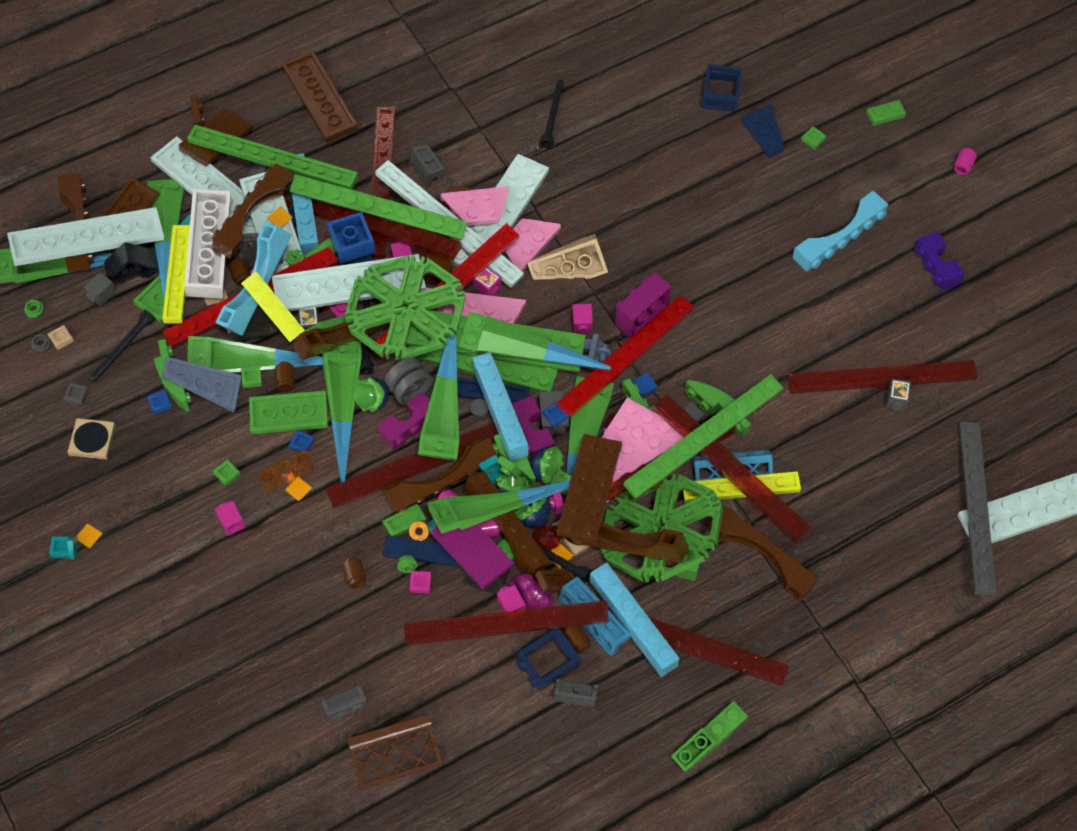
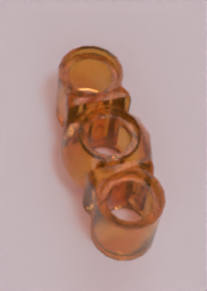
[259,450,314,492]

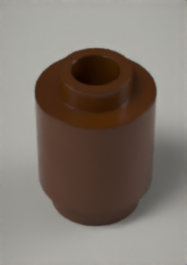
[229,258,251,286]
[275,362,295,391]
[342,557,366,588]
[563,622,591,654]

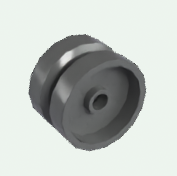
[384,357,433,405]

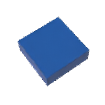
[632,373,658,397]
[147,390,172,415]
[542,403,569,428]
[288,430,315,456]

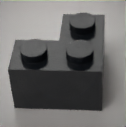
[104,242,159,284]

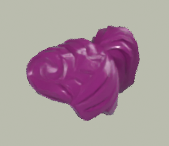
[506,573,554,611]

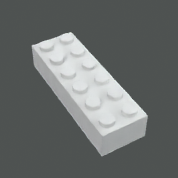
[184,189,231,299]

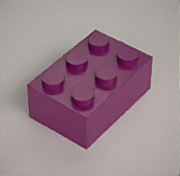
[615,273,671,338]

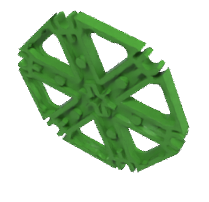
[345,255,466,361]
[600,474,723,582]

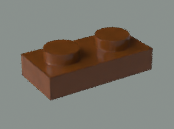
[189,95,205,127]
[535,570,572,592]

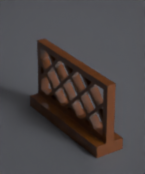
[347,714,443,790]

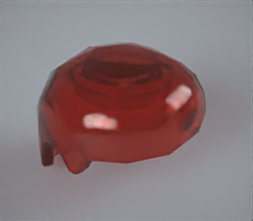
[533,525,563,550]

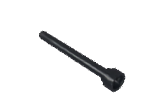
[539,80,564,149]
[359,299,374,375]
[90,310,155,382]
[537,543,592,583]

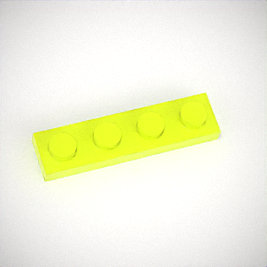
[241,271,304,342]

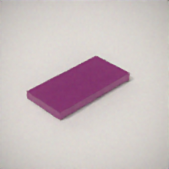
[431,524,513,590]

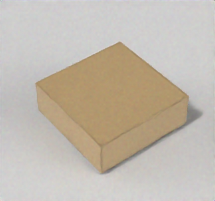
[47,325,74,351]

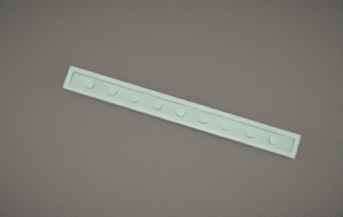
[375,160,524,288]

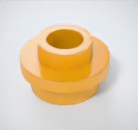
[409,521,429,541]

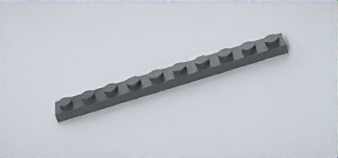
[959,422,996,595]

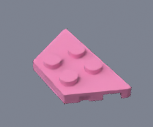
[440,186,508,226]
[504,218,561,272]

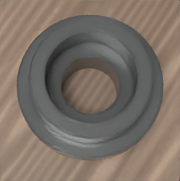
[31,334,51,352]

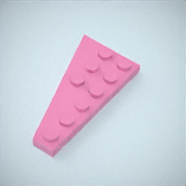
[405,288,527,324]

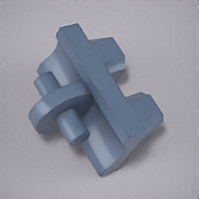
[582,334,612,372]

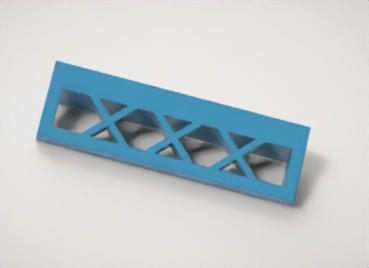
[692,450,773,481]
[558,577,631,657]

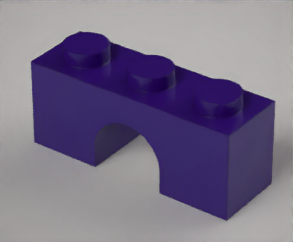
[915,231,964,291]

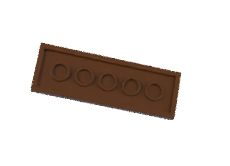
[282,51,358,142]
[556,434,622,544]

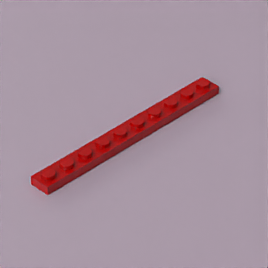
[375,223,520,360]
[163,246,339,349]
[557,296,694,418]

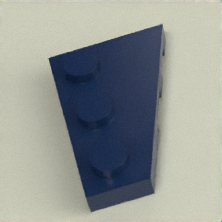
[741,104,784,158]

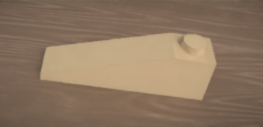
[527,234,608,280]

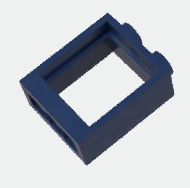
[702,64,742,112]
[516,627,581,692]

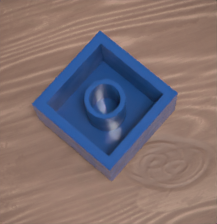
[327,212,375,264]

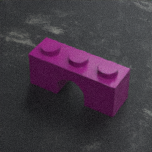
[377,392,430,450]
[512,396,555,457]

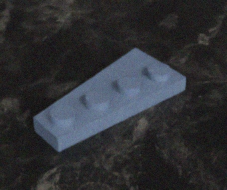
[162,357,242,412]

